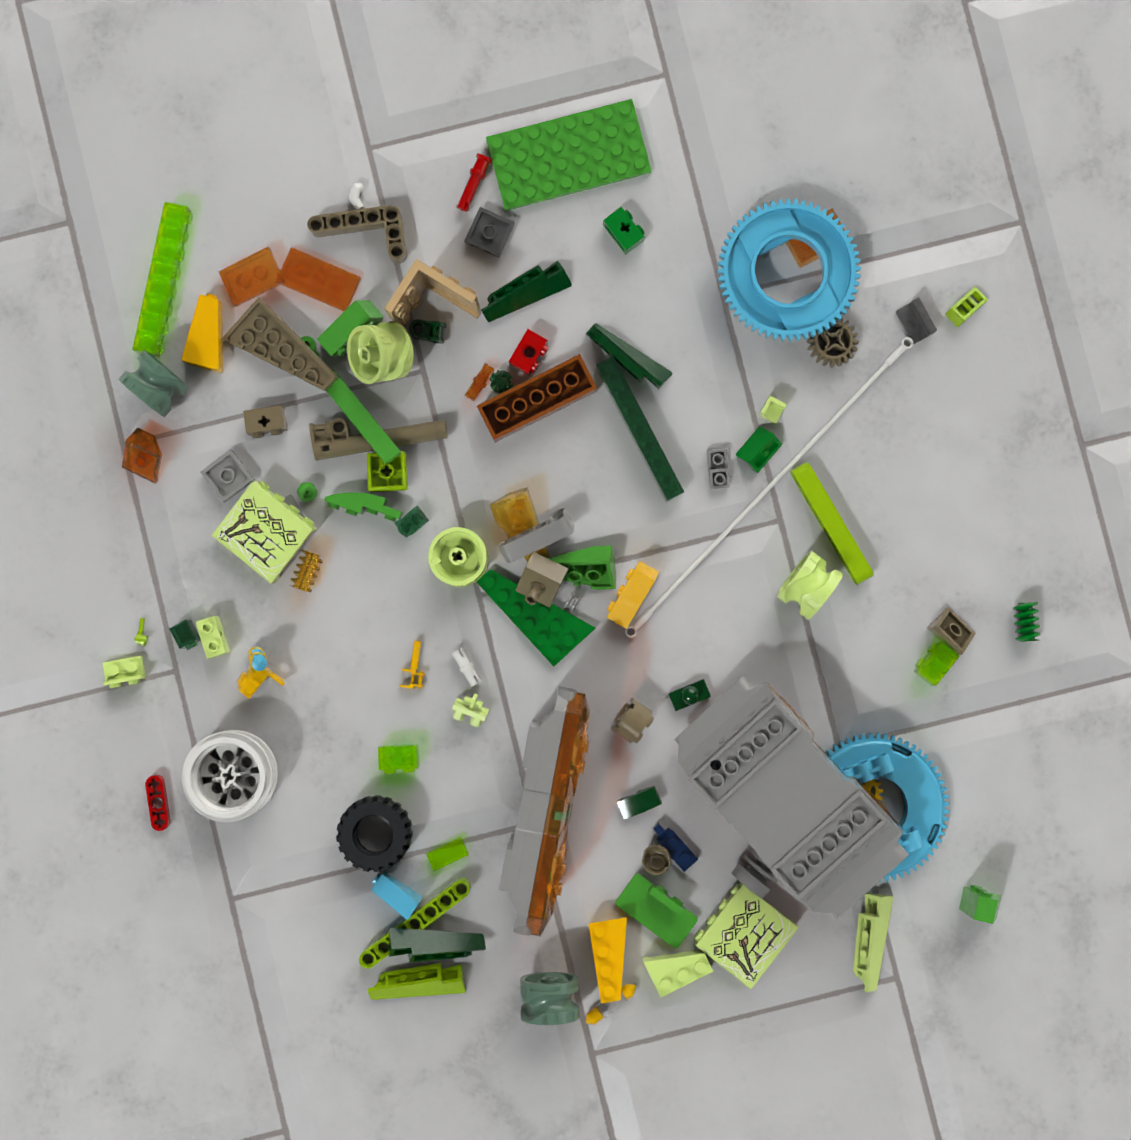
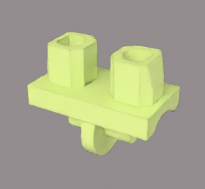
[452,693,489,728]

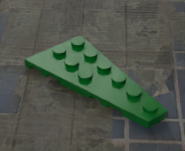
[477,569,596,667]

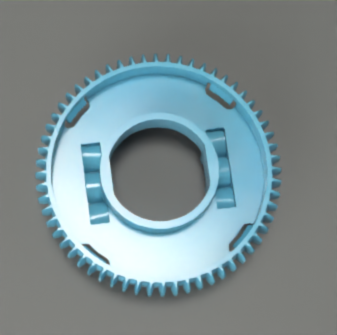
[827,733,950,883]

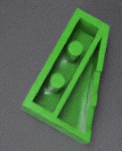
[317,300,384,356]
[959,885,1002,924]

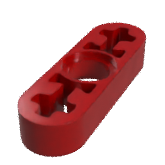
[145,775,171,831]

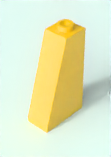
[181,293,223,373]

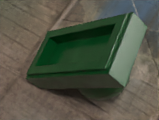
[668,679,711,711]

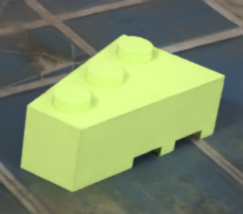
[642,949,713,997]

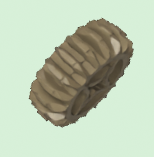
[806,317,859,368]

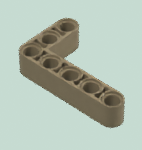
[307,205,407,264]

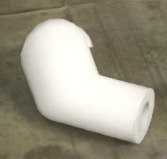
[348,182,364,210]

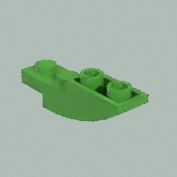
[324,492,403,522]

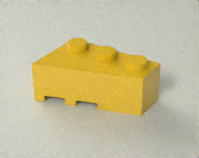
[606,560,659,629]

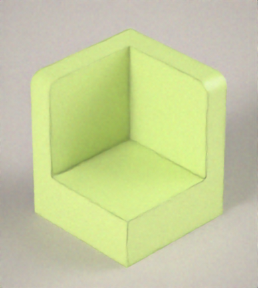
[758,396,787,424]

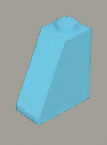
[372,871,422,920]

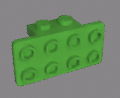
[616,873,698,948]

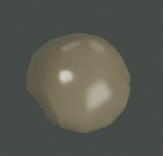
[642,845,671,876]

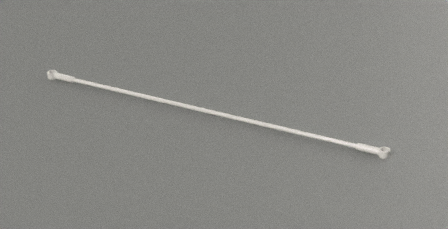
[625,337,913,638]

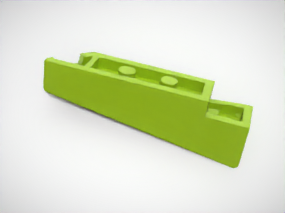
[368,963,466,1000]

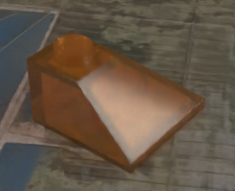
[122,428,162,484]

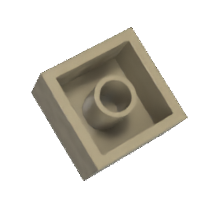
[515,552,568,607]

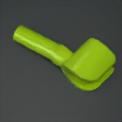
[134,618,148,646]

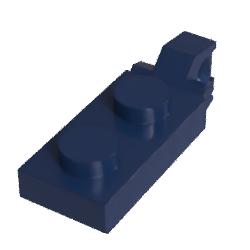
[653,823,698,872]

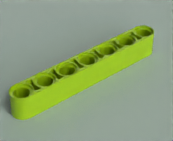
[790,462,874,585]
[359,878,471,969]

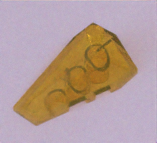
[490,487,550,562]

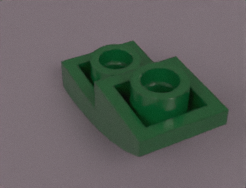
[617,786,662,819]

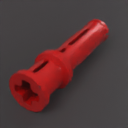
[456,153,492,212]

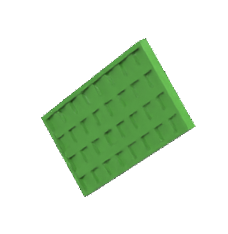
[486,99,651,211]

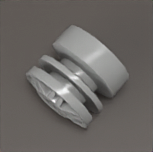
[731,847,778,899]

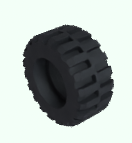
[336,795,413,872]

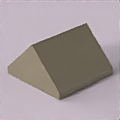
[927,607,976,655]

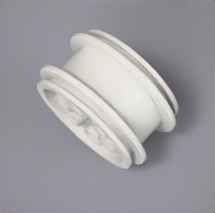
[182,730,278,822]

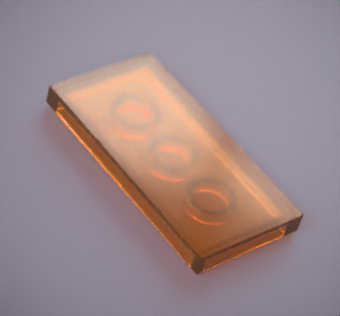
[276,247,361,312]

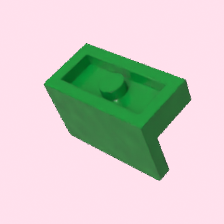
[736,426,783,473]

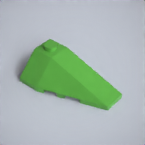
[548,545,616,590]

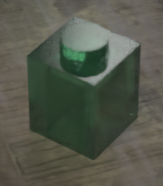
[169,620,201,651]

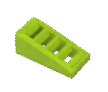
[945,286,988,327]

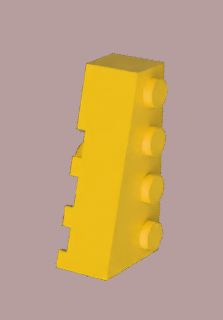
[589,917,627,1003]

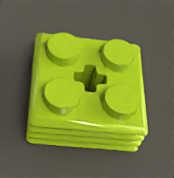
[367,451,408,492]

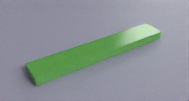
[326,369,402,465]

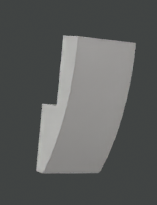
[707,448,730,489]

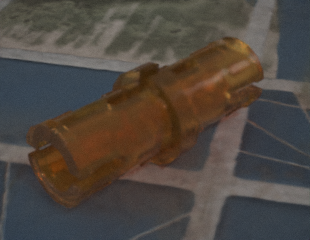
[464,363,495,402]

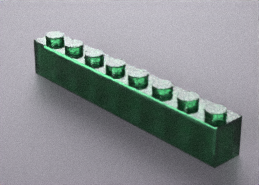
[596,356,684,503]

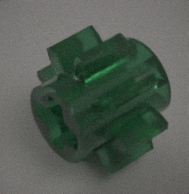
[489,370,514,394]

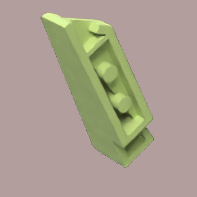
[853,893,893,992]

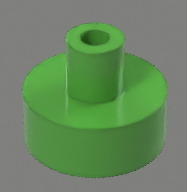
[297,482,318,502]

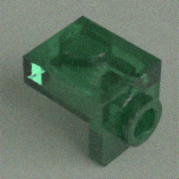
[395,506,429,538]

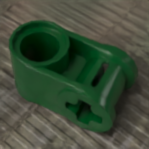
[409,319,447,344]

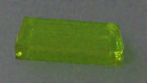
[426,837,469,871]

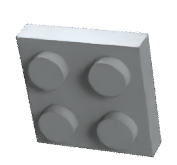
[200,449,255,503]

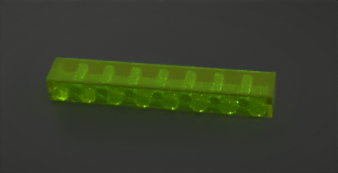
[132,202,193,358]

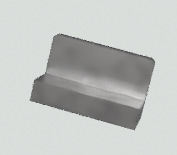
[896,297,937,344]

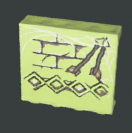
[211,481,317,584]
[694,882,799,989]

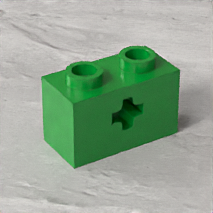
[603,207,645,255]

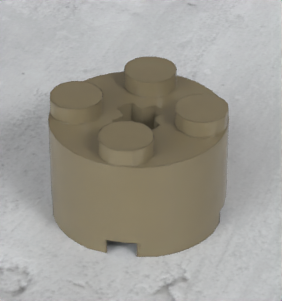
[611,698,654,743]

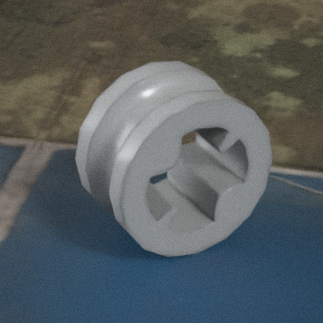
[564,593,580,612]

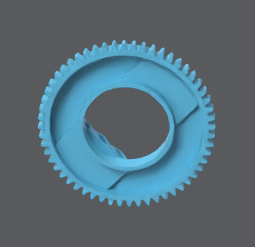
[717,198,861,342]

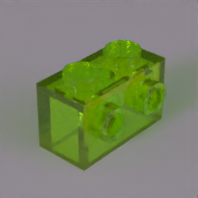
[914,642,960,686]
[378,744,419,774]

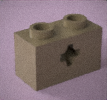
[243,405,288,438]

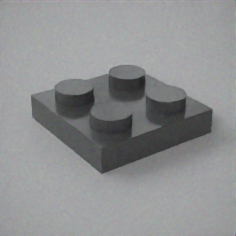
[464,207,515,258]

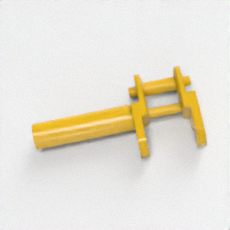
[399,641,426,689]

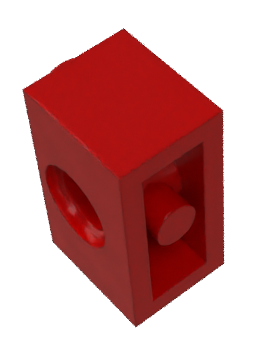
[508,329,549,376]

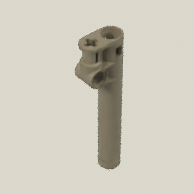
[309,418,448,461]

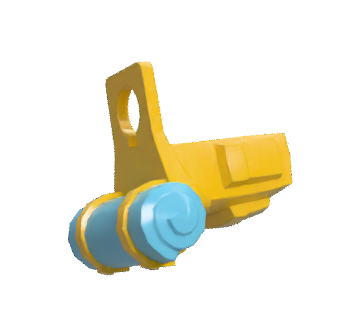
[237,646,285,699]

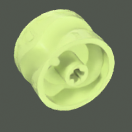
[347,321,414,384]
[428,527,489,587]
[776,551,843,620]

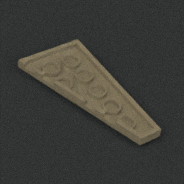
[222,297,339,391]

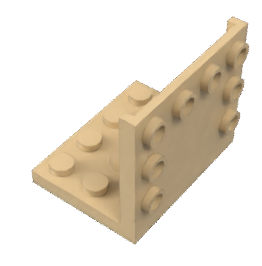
[385,259,481,326]

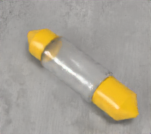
[585,984,636,1025]

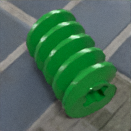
[1013,602,1040,642]

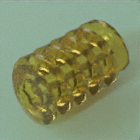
[290,549,323,592]

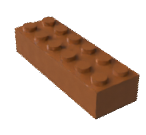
[477,354,597,443]

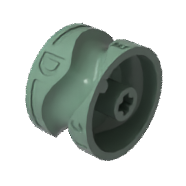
[119,350,190,417]
[520,972,580,1025]

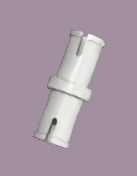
[452,648,481,687]

